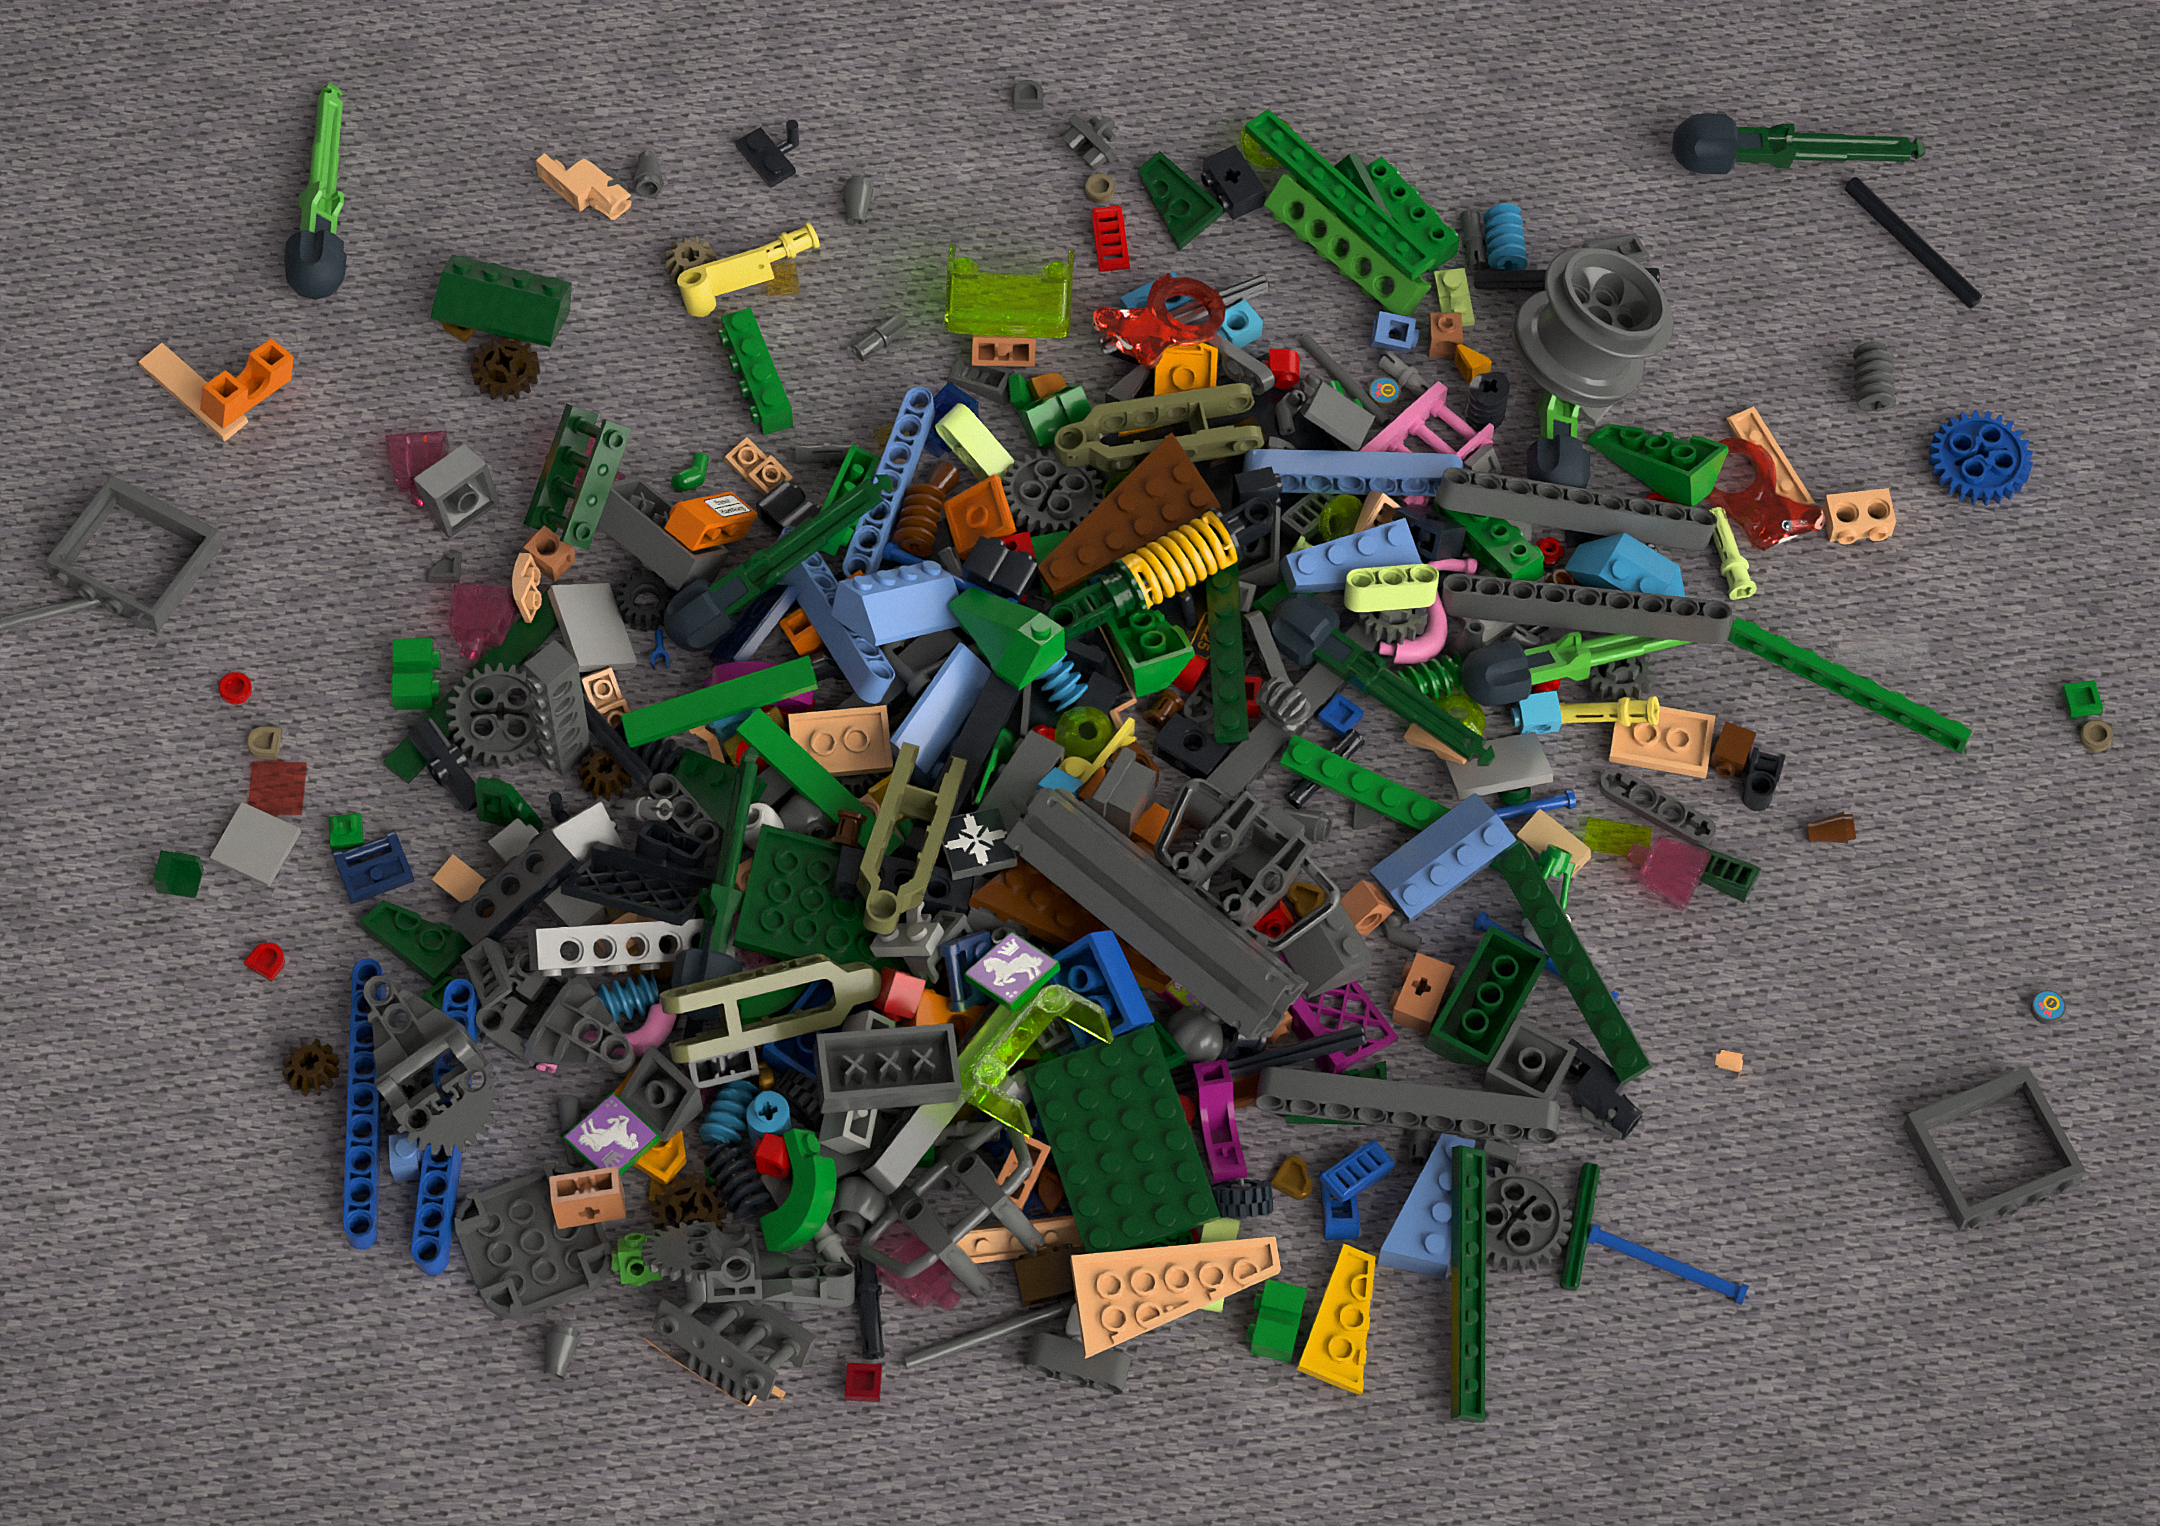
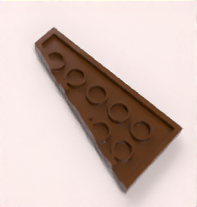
[1037,432,1221,597]
[967,856,1175,994]

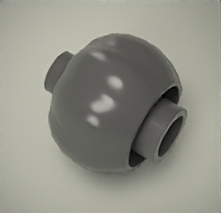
[778,793,837,840]
[1165,1005,1223,1066]
[829,1174,890,1238]

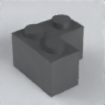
[1231,804,1305,891]

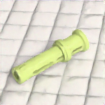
[1709,507,1757,600]

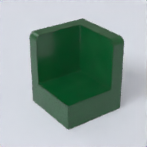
[153,850,204,898]

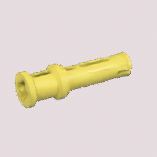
[759,222,820,265]
[1559,696,1660,726]

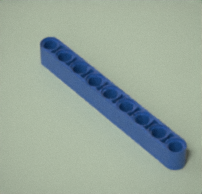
[343,958,386,1249]
[411,979,481,1275]

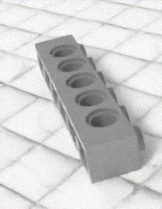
[528,918,735,977]

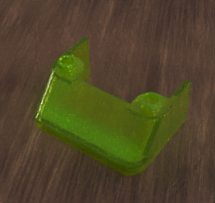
[945,244,1075,338]
[959,984,1114,1138]

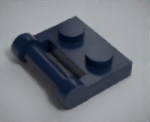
[332,830,415,904]
[939,930,992,1012]

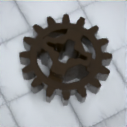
[471,336,540,402]
[651,1175,727,1232]

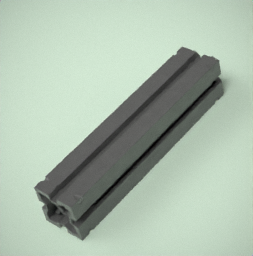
[1004,788,1309,1040]

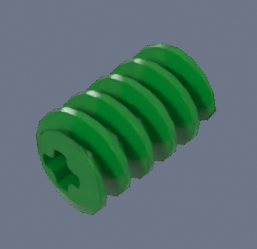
[1393,652,1463,700]

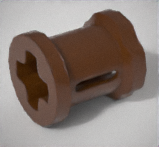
[1143,689,1185,731]
[831,810,867,849]

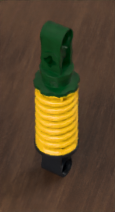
[1048,497,1274,642]

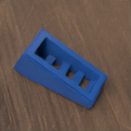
[1319,1140,1395,1203]
[1319,1171,1360,1241]

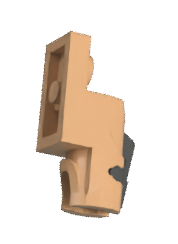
[536,153,632,220]

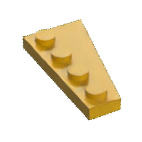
[1296,1244,1376,1395]

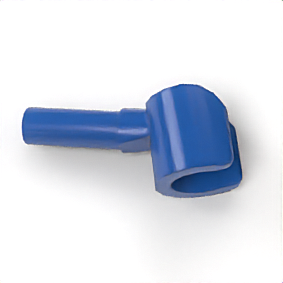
[650,629,670,670]

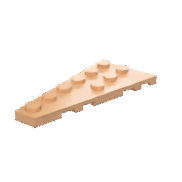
[1070,1236,1281,1359]

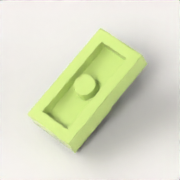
[1433,268,1475,326]

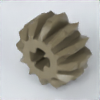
[665,236,717,284]

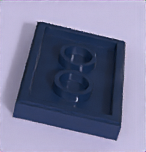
[709,584,801,665]

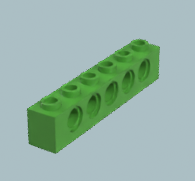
[1264,174,1431,316]

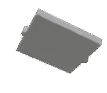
[550,800,624,865]

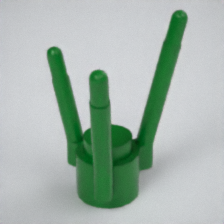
[1521,844,1576,919]

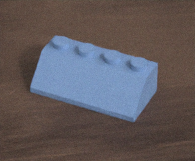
[830,561,961,646]
[889,642,992,791]
[1369,793,1517,923]

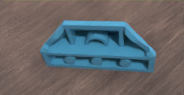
[1564,532,1685,597]

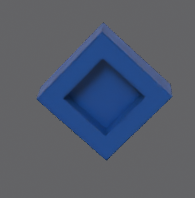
[1318,693,1364,738]

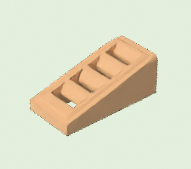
[1353,490,1401,534]

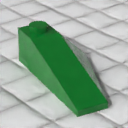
[1588,424,1729,507]
[948,587,1065,691]
[1104,608,1195,698]

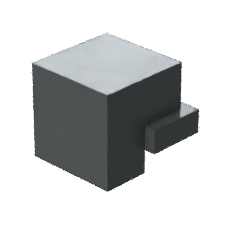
[1083,746,1156,837]

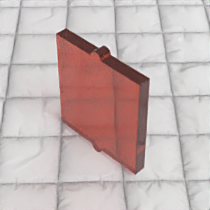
[248,759,307,817]

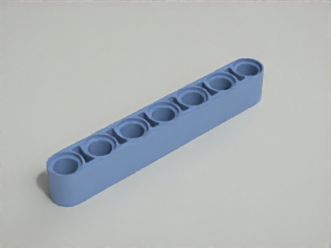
[842,386,935,579]
[1242,449,1463,496]
[778,526,895,704]

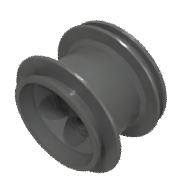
[1512,248,1674,408]

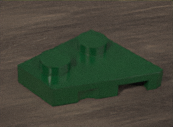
[475,777,544,833]

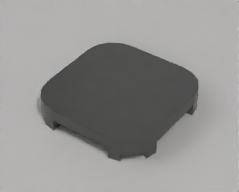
[454,1162,612,1319]

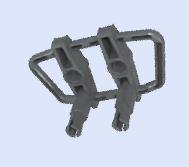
[1154,778,1340,952]
[859,1114,1045,1298]

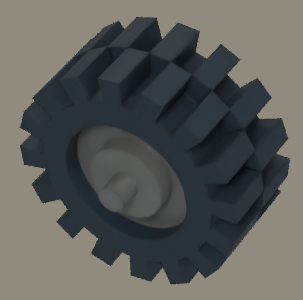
[1210,1178,1274,1220]

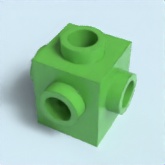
[611,1233,663,1286]

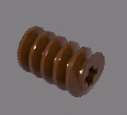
[894,483,945,557]

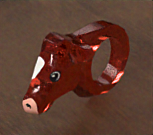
[1092,273,1226,370]
[1705,438,1826,551]

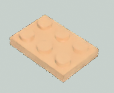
[1609,699,1715,779]
[788,705,893,777]

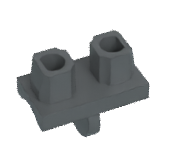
[1062,113,1118,170]

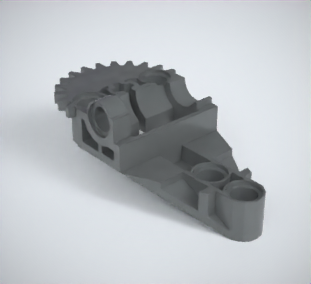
[460,944,636,1073]
[364,976,502,1156]
[641,1220,855,1310]

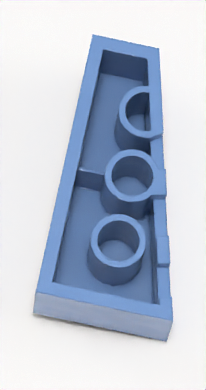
[1279,518,1422,594]
[1378,1133,1475,1279]

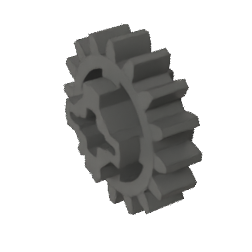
[1357,607,1428,645]
[1585,653,1655,702]

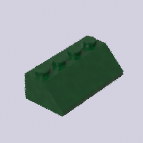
[431,254,572,347]
[1425,925,1549,1067]

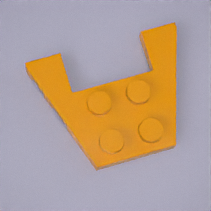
[1118,313,1218,437]

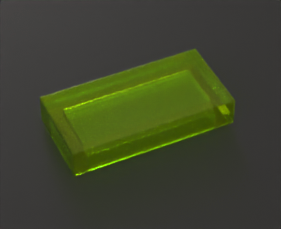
[1583,817,1653,861]

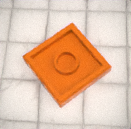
[942,474,1016,560]

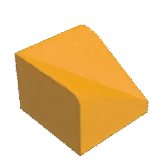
[1454,344,1492,383]

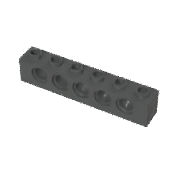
[524,640,591,776]

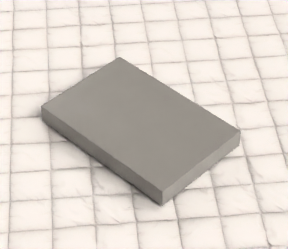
[547,583,637,672]
[1442,732,1553,800]

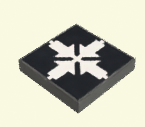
[941,806,1017,880]

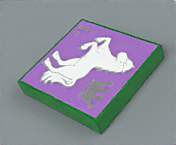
[964,931,1061,1012]
[563,1092,660,1176]

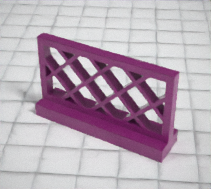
[1278,956,1398,1075]

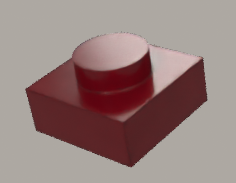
[845,1363,882,1402]

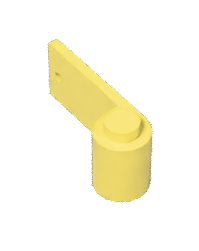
[677,246,775,317]
[1058,717,1137,800]

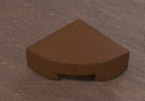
[1038,1167,1067,1215]

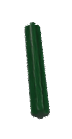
[1560,1162,1601,1291]

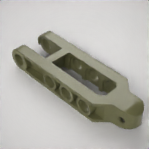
[1055,383,1264,475]
[857,742,968,934]
[660,953,882,1063]

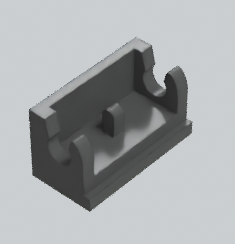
[902,910,973,984]

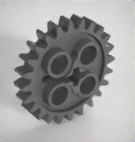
[1002,450,1104,536]
[446,663,538,769]
[1486,1164,1572,1274]

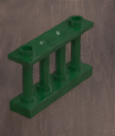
[523,403,632,550]

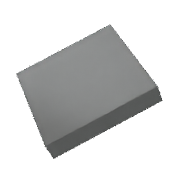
[209,802,301,887]

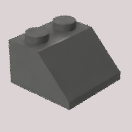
[414,443,500,539]
[1280,904,1373,999]
[1483,1017,1578,1101]

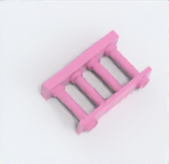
[1360,381,1494,507]

